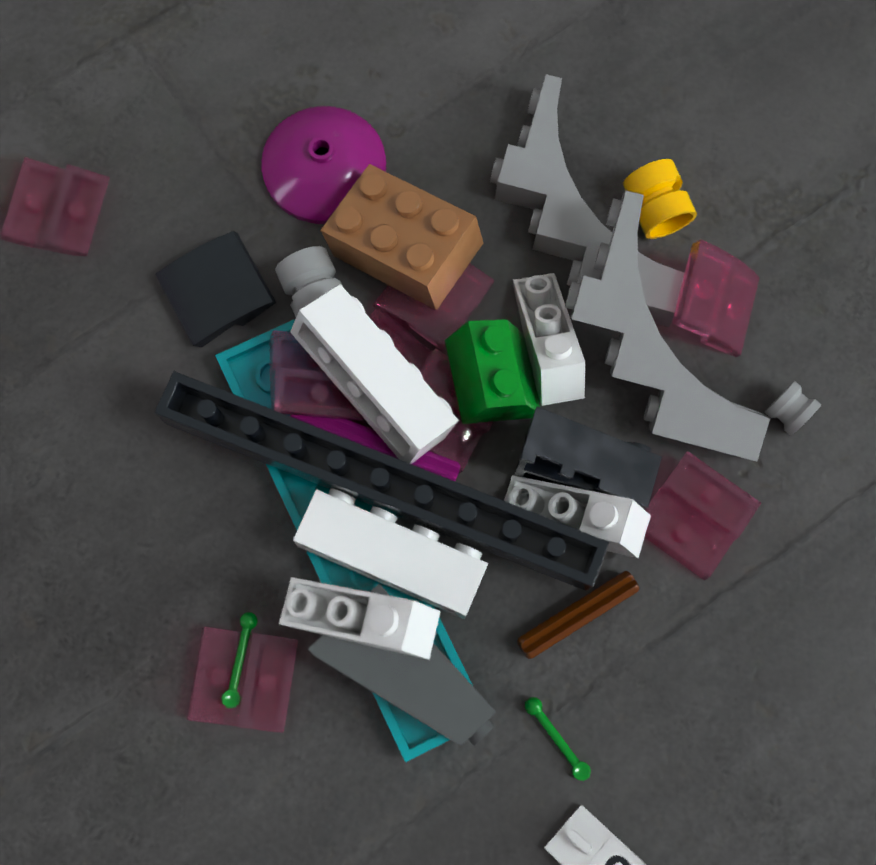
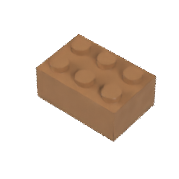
[320,164,483,311]

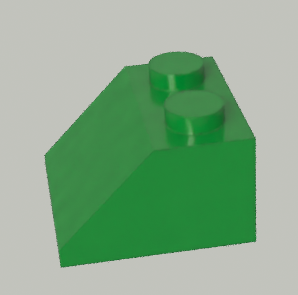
[445,320,540,424]

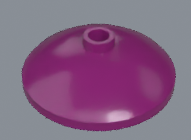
[262,106,386,224]

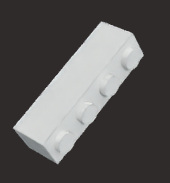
[290,284,459,464]
[293,488,488,620]

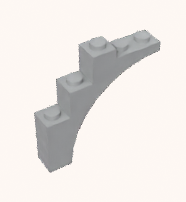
[490,74,688,327]
[565,190,770,462]

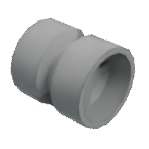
[275,246,343,317]

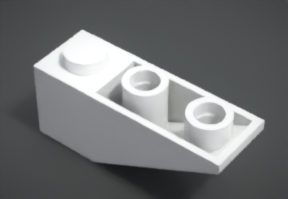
[513,273,585,406]
[504,475,651,558]
[279,577,440,659]

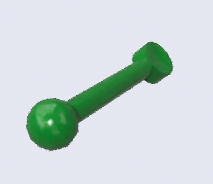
[221,612,258,708]
[524,697,591,781]

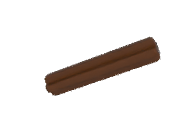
[517,571,639,659]

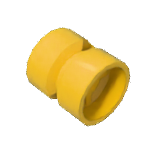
[623,159,697,239]

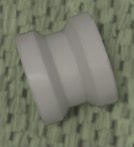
[764,381,821,436]

